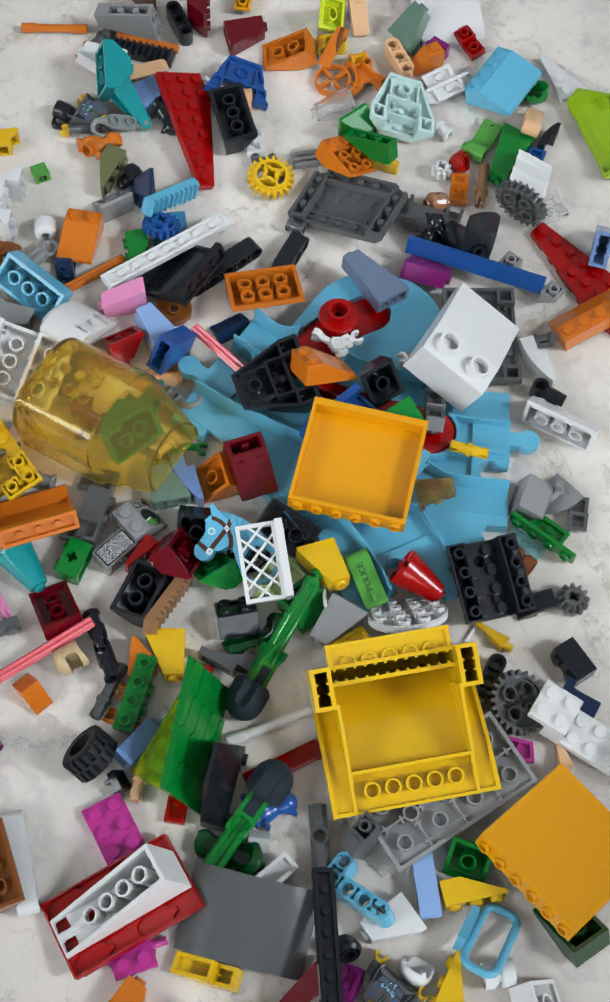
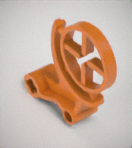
[314,57,387,103]

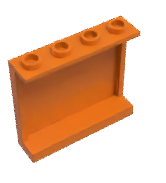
[0,484,80,550]

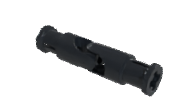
[82,608,122,684]

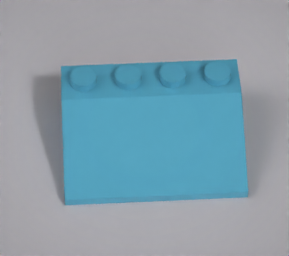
[465,46,542,117]

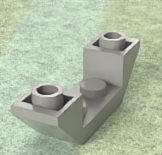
[498,250,566,303]

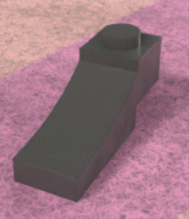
[424,392,446,434]
[198,646,258,678]

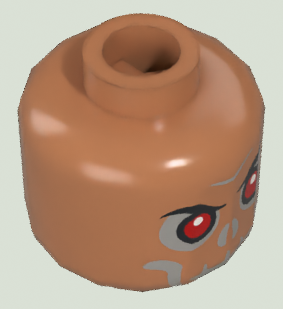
[423,192,450,213]

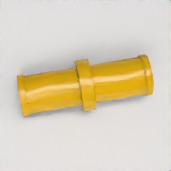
[449,439,489,460]

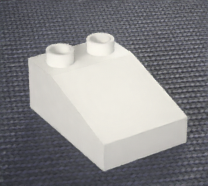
[403,283,519,412]

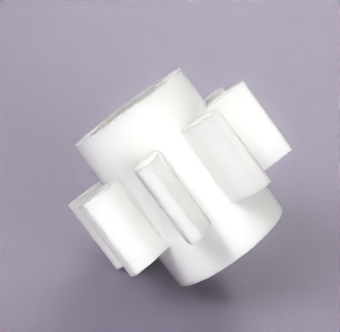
[431,160,452,181]

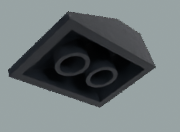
[255,497,323,558]

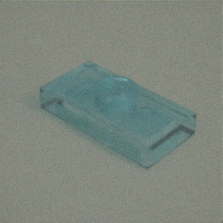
[509,527,546,561]

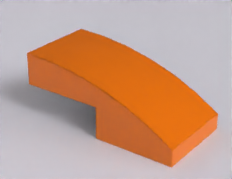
[449,172,469,206]

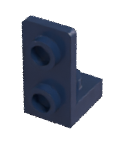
[53,258,76,283]
[563,677,601,718]

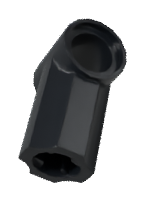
[529,378,567,407]

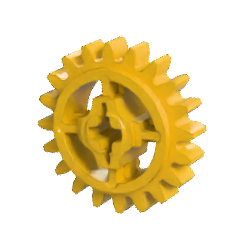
[247,155,295,200]

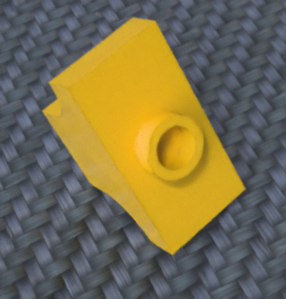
[0,127,20,157]

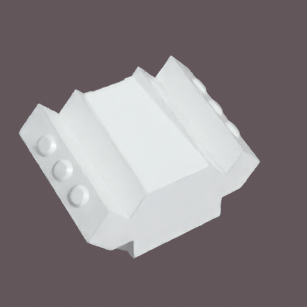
[510,149,552,203]

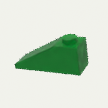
[344,127,398,165]

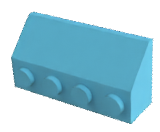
[0,250,74,320]

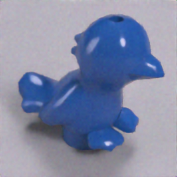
[240,793,298,831]

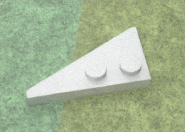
[538,56,590,104]

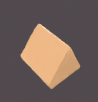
[143,364,183,389]

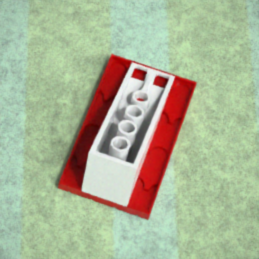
[40,834,205,980]

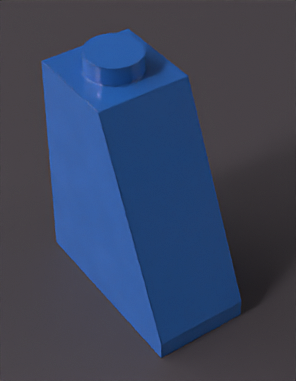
[146,325,197,376]

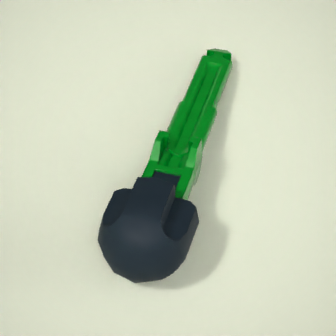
[225,568,323,721]
[204,759,293,867]

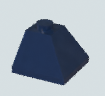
[130,168,155,209]

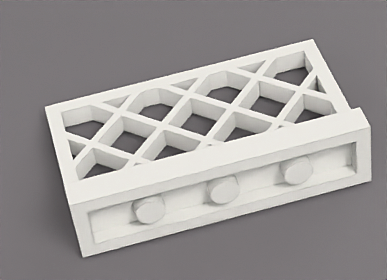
[235,517,295,605]

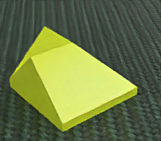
[318,0,345,33]

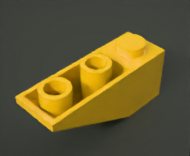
[438,877,508,913]
[429,950,464,1002]

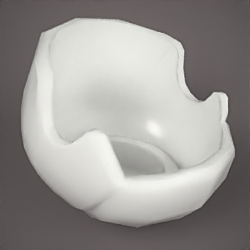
[398,956,434,987]

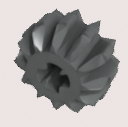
[556,583,590,617]

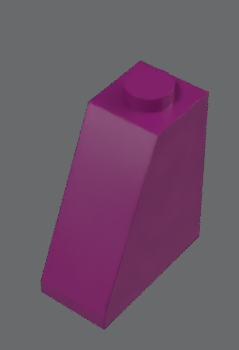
[399,255,453,289]

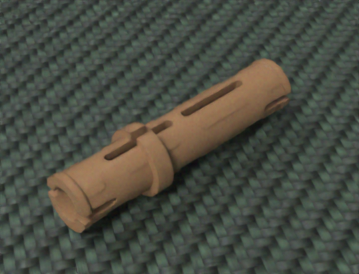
[474,162,490,209]

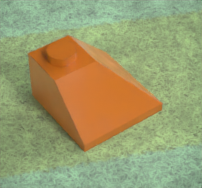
[195,451,238,503]

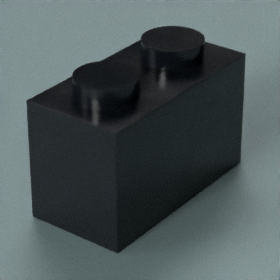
[550,637,597,687]

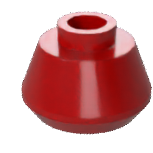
[449,150,470,173]

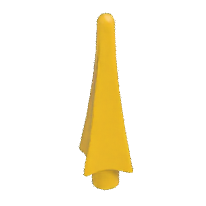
[474,623,514,653]

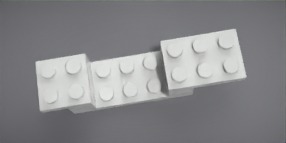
[527,680,610,777]

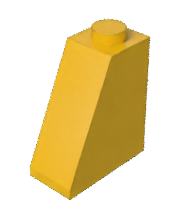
[295,537,350,591]
[145,628,186,683]

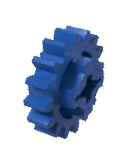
[142,212,181,240]

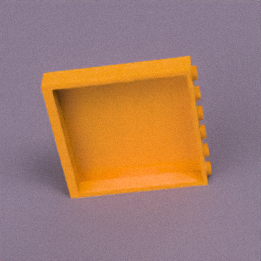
[287,396,429,532]
[475,763,610,941]

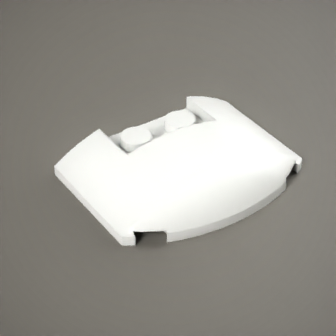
[40,301,117,351]

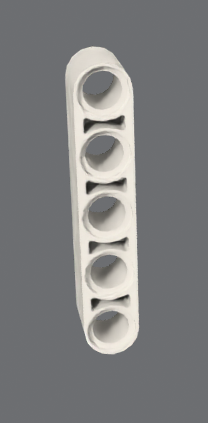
[1,809,41,917]

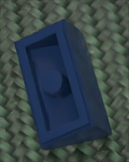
[209,313,250,344]

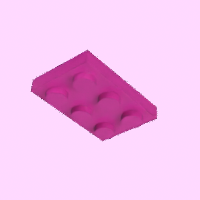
[81,792,145,865]

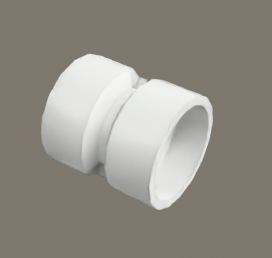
[480,957,517,991]

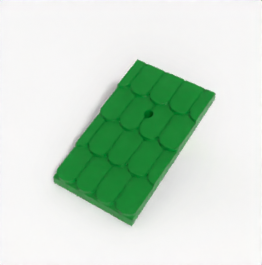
[132,655,228,815]

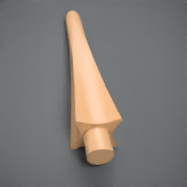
[554,743,574,772]

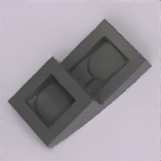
[567,497,589,532]

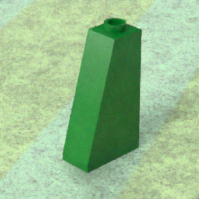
[488,122,534,186]

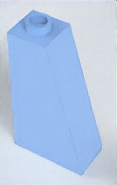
[134,302,191,364]

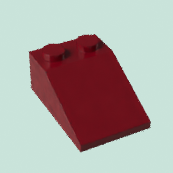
[28,580,83,641]

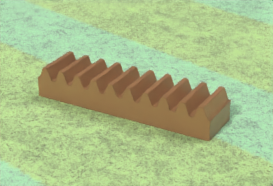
[142,574,194,635]

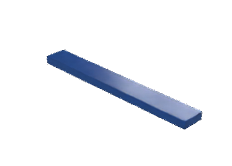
[405,235,547,294]

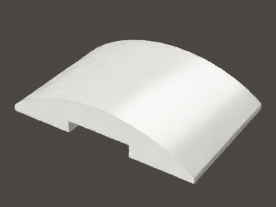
[410,0,485,47]
[0,317,73,413]

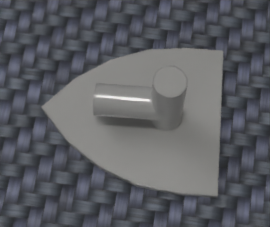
[545,473,584,514]

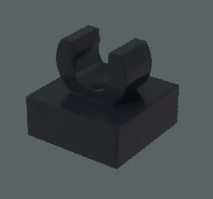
[104,770,132,795]

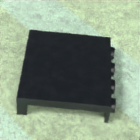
[135,237,228,306]

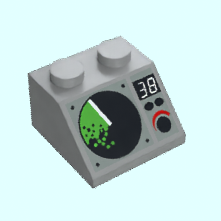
[112,499,168,544]

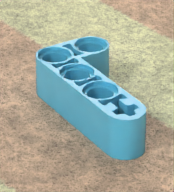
[327,851,395,928]

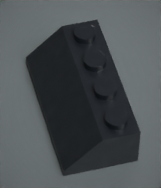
[209,82,258,155]

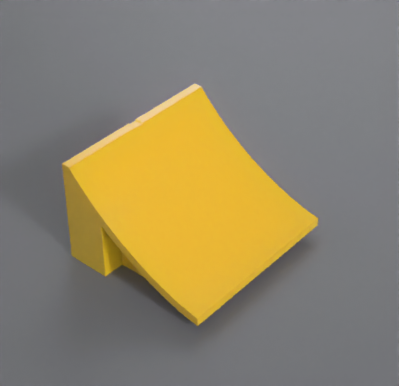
[304,625,502,820]

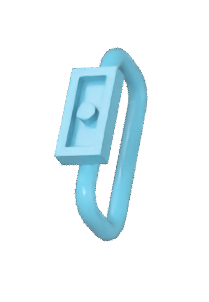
[453,903,521,979]

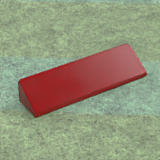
[242,738,322,790]

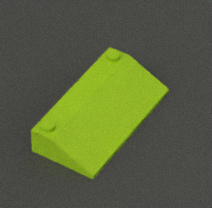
[566,88,610,179]

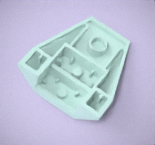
[369,72,435,143]

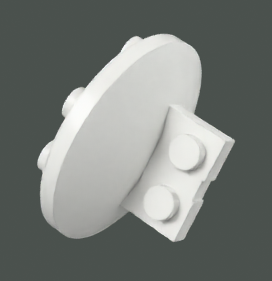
[368,595,448,635]

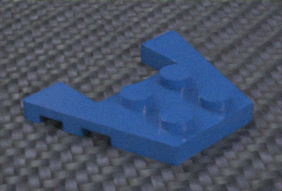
[204,54,268,111]

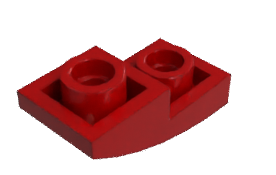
[453,25,486,61]

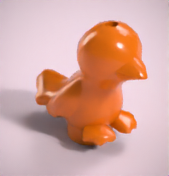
[76,131,123,159]

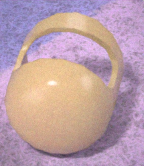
[53,640,90,675]

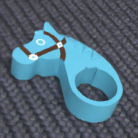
[194,504,278,585]

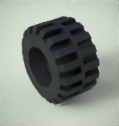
[62,725,118,783]

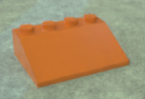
[224,264,305,312]

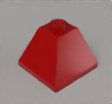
[101,325,144,366]

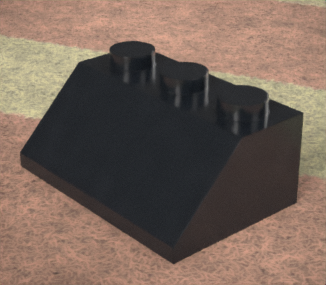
[110,558,175,628]

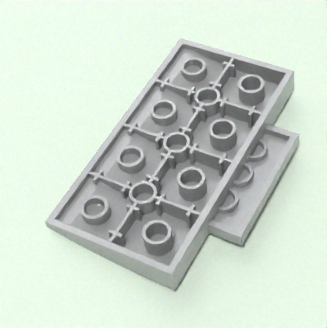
[360,711,538,873]

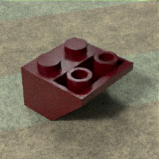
[187,0,211,38]

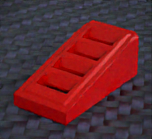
[124,534,159,573]

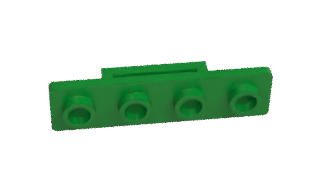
[509,510,577,564]
[112,653,158,734]

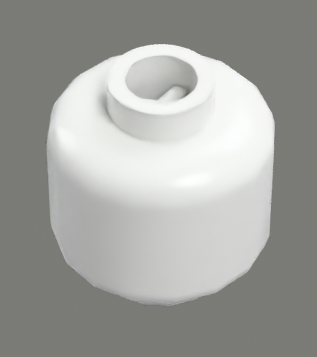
[34,215,57,240]

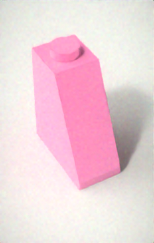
[98,277,147,318]

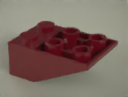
[222,431,278,502]

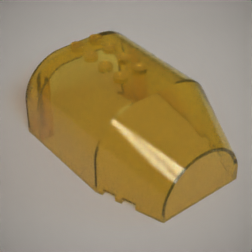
[13,337,199,493]

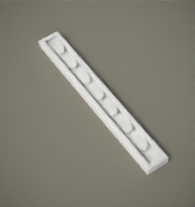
[100,211,231,289]

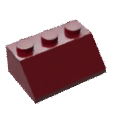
[149,526,201,580]

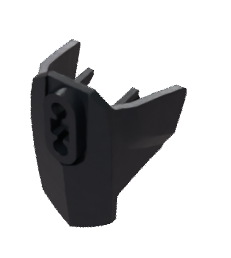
[437,212,501,259]

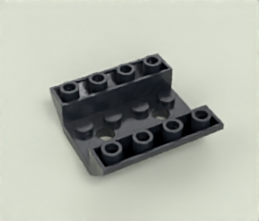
[445,533,536,625]

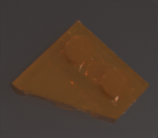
[414,477,456,511]

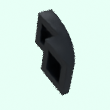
[537,122,561,150]
[516,588,558,621]

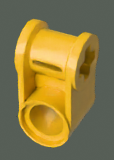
[316,34,347,56]

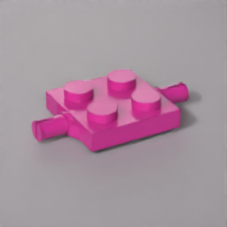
[103,935,168,982]

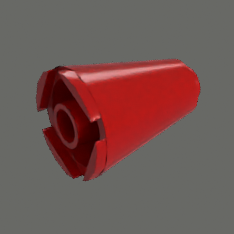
[388,549,445,602]

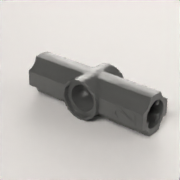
[308,803,330,868]

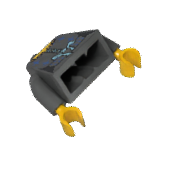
[59,93,110,138]
[362,949,431,1002]

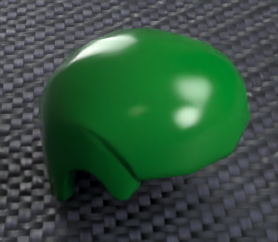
[524,80,549,105]

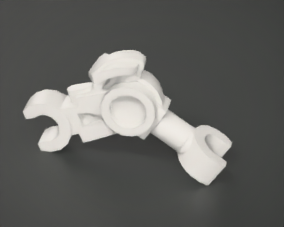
[311,327,364,358]

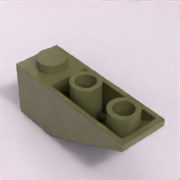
[100,144,128,198]

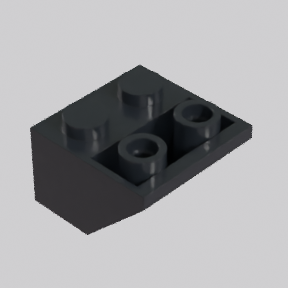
[214,596,261,640]

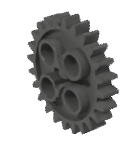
[495,179,548,227]
[486,669,543,736]

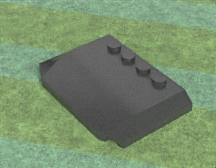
[287,169,408,244]

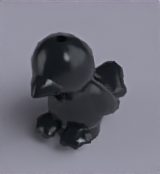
[150,98,176,136]
[414,212,445,243]

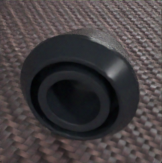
[339,934,362,963]

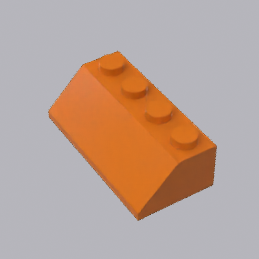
[547,289,610,351]

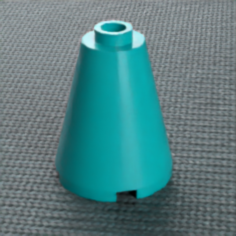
[0,542,47,593]

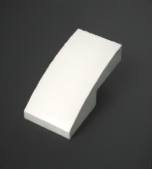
[246,127,264,158]

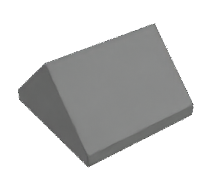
[91,190,135,224]
[508,473,554,520]

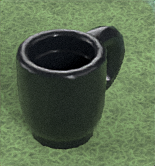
[51,100,77,130]
[117,163,143,189]

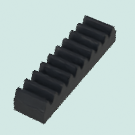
[112,35,176,69]

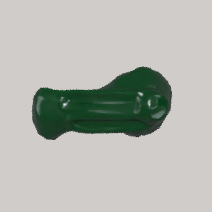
[221,612,284,654]
[194,829,266,874]

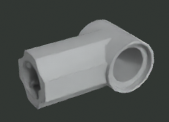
[26,238,58,266]

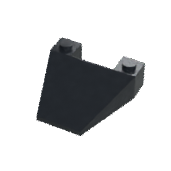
[231,334,321,413]
[200,741,249,832]

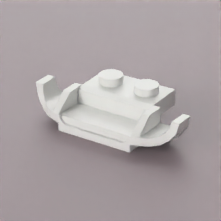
[420,64,472,105]

